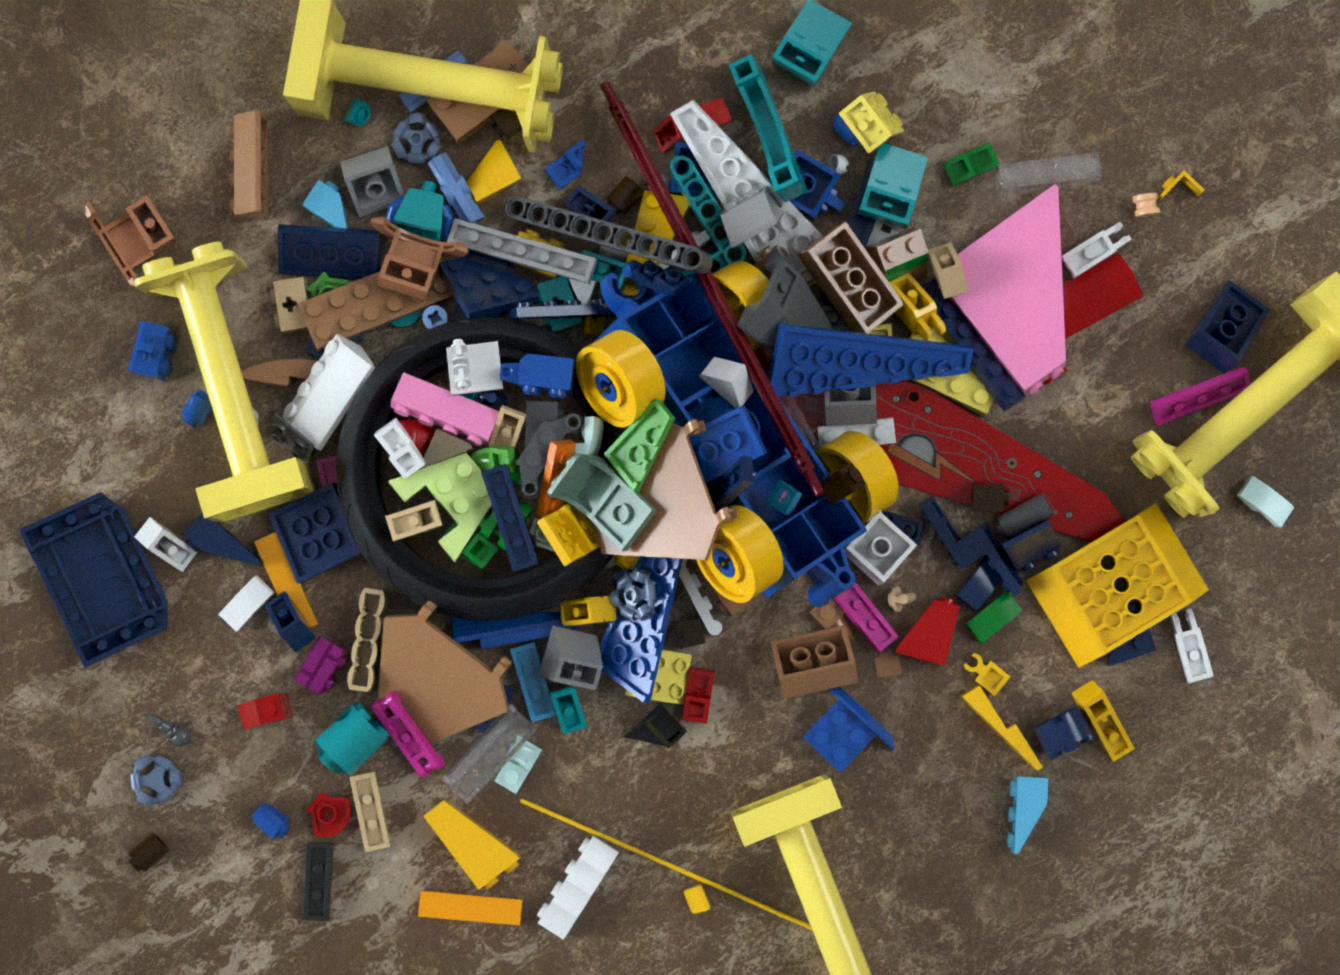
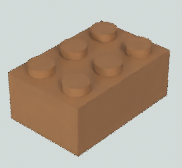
[770,625,859,699]

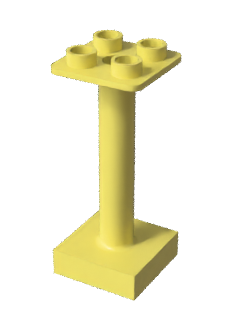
[283,0,563,153]
[134,242,317,523]
[1131,271,1340,518]
[730,774,872,975]

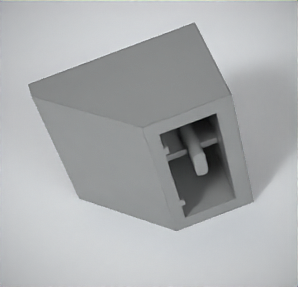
[539,625,603,690]

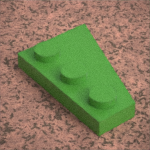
[604,398,675,492]

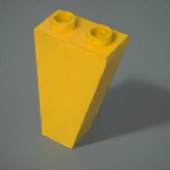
[423,799,521,890]

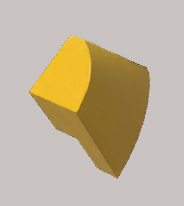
[466,139,522,205]

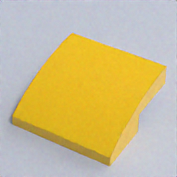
[537,503,600,567]

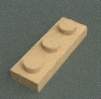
[349,771,391,852]

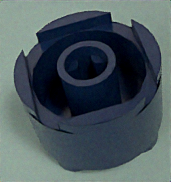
[1033,706,1095,761]

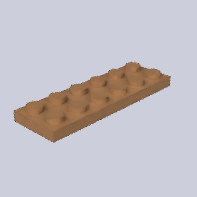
[297,257,455,352]

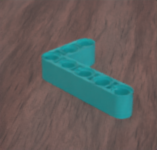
[668,155,746,276]

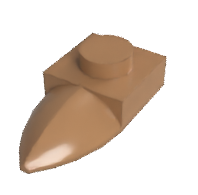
[809,600,854,641]

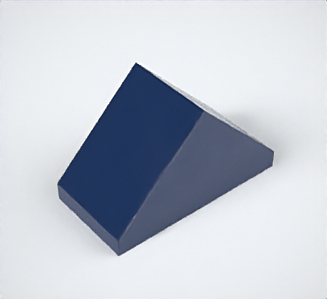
[563,184,617,225]

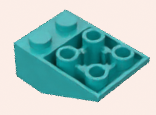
[771,0,852,88]
[857,143,928,229]

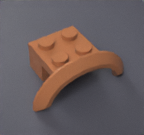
[85,196,177,286]
[370,217,468,301]

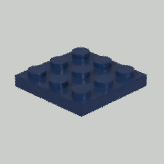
[269,483,362,584]

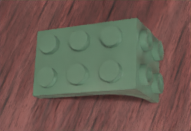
[547,453,657,551]

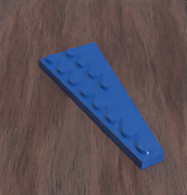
[768,323,974,397]
[599,556,683,702]

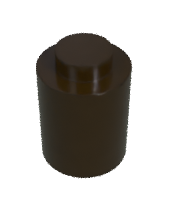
[606,176,644,216]
[129,832,169,872]

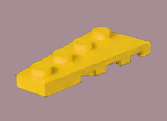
[624,190,691,286]

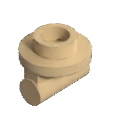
[888,586,916,612]

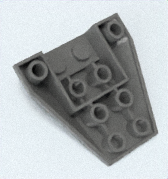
[737,247,834,350]

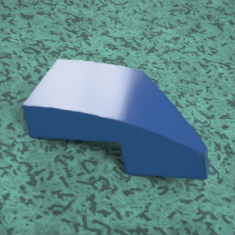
[544,140,585,191]

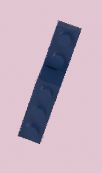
[920,496,1027,597]

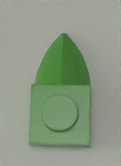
[470,445,518,475]

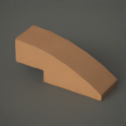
[241,359,318,388]

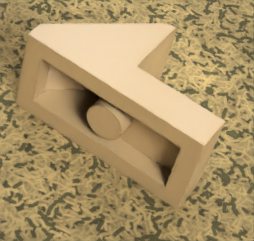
[488,405,527,450]
[385,500,443,541]

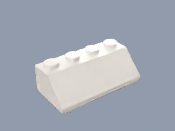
[282,334,376,451]

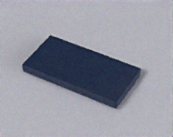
[278,224,380,279]

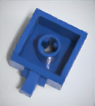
[790,149,846,222]
[127,321,179,382]
[500,354,575,399]

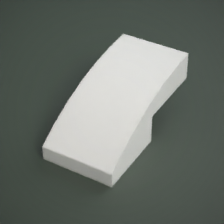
[374,418,426,479]
[218,575,275,632]

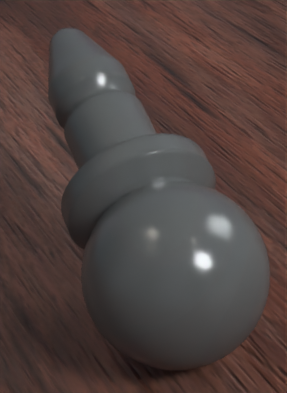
[148,714,191,746]

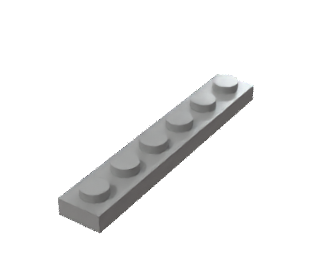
[447,218,598,284]

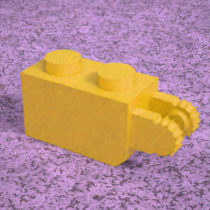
[889,273,946,341]

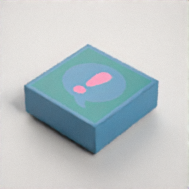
[767,480,802,516]

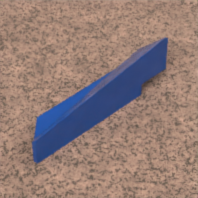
[452,612,579,649]

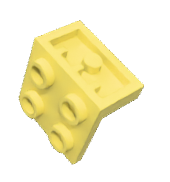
[839,92,904,154]
[625,650,692,705]

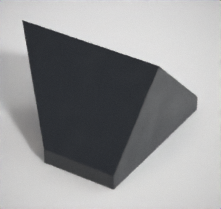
[624,703,687,749]

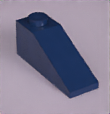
[183,512,263,566]

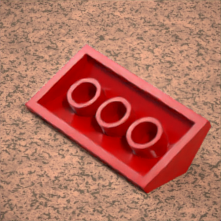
[1063,252,1143,339]

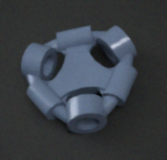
[391,113,443,164]
[610,568,657,621]
[130,754,182,807]

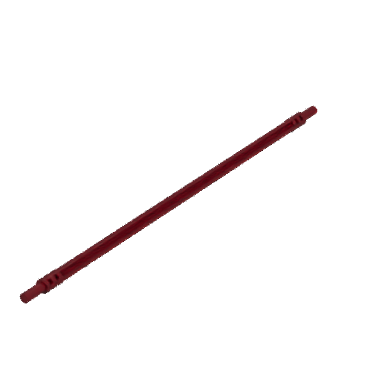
[600,82,825,497]

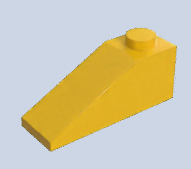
[1071,680,1135,762]

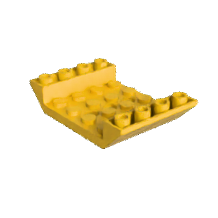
[1026,503,1209,668]

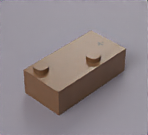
[427,40,527,145]
[797,221,904,334]

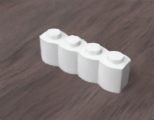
[537,835,619,940]

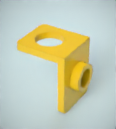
[1158,170,1205,201]

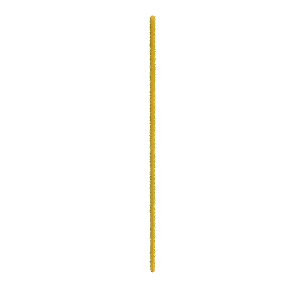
[520,798,812,930]

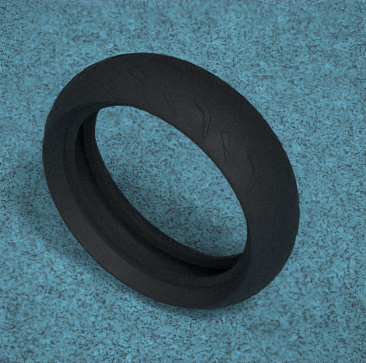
[336,317,629,621]

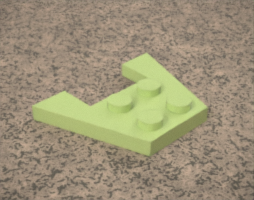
[389,453,492,562]

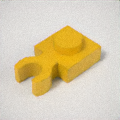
[963,653,1011,696]

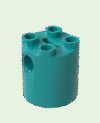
[315,701,390,776]

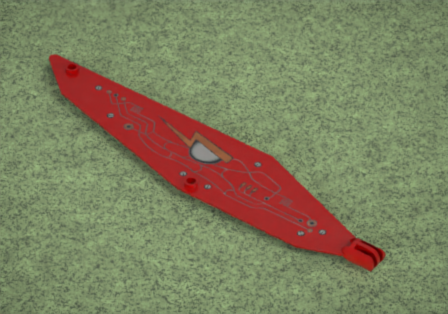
[754,345,1126,542]

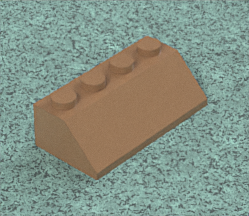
[230,110,268,219]

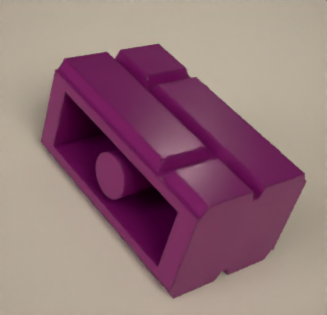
[294,636,349,695]

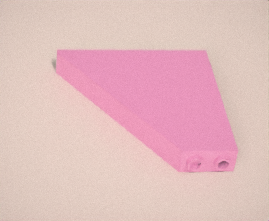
[933,184,1066,395]

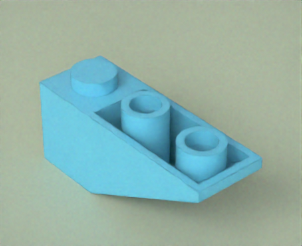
[1007,776,1048,854]

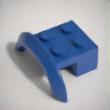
[802,687,894,773]

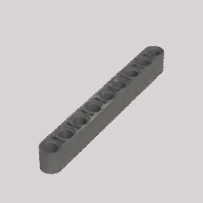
[505,196,713,274]

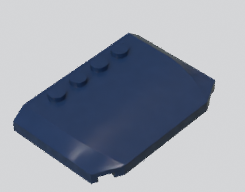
[19,492,168,668]

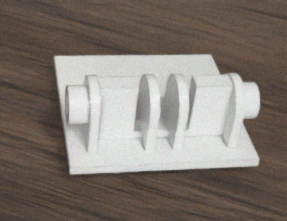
[446,339,503,395]

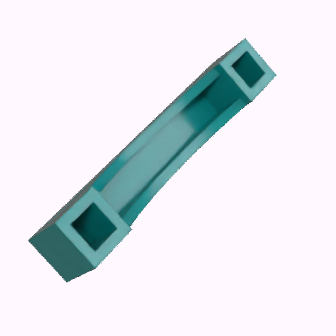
[729,54,808,202]

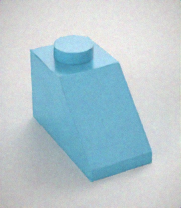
[302,180,349,228]

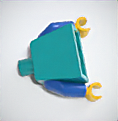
[380,181,454,245]

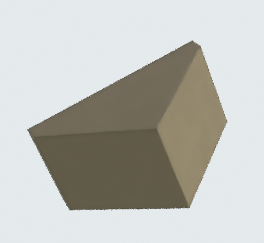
[423,429,474,468]

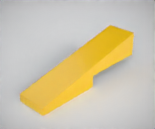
[960,685,1043,771]

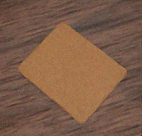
[874,654,902,678]

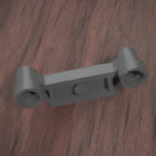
[516,413,584,500]

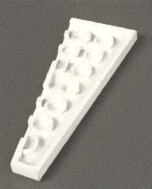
[670,100,822,273]

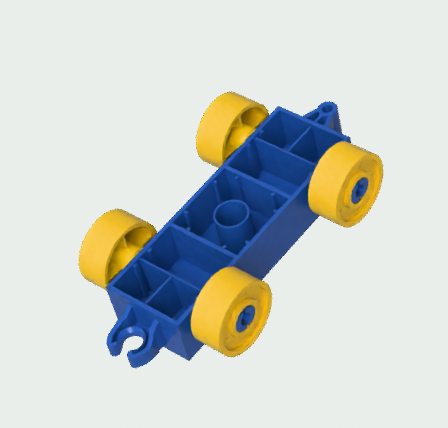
[576,260,899,607]

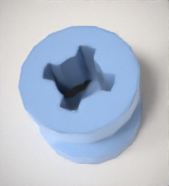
[422,305,449,329]

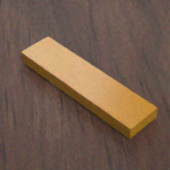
[254,532,319,627]
[418,890,523,926]

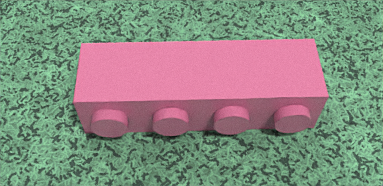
[391,372,499,446]

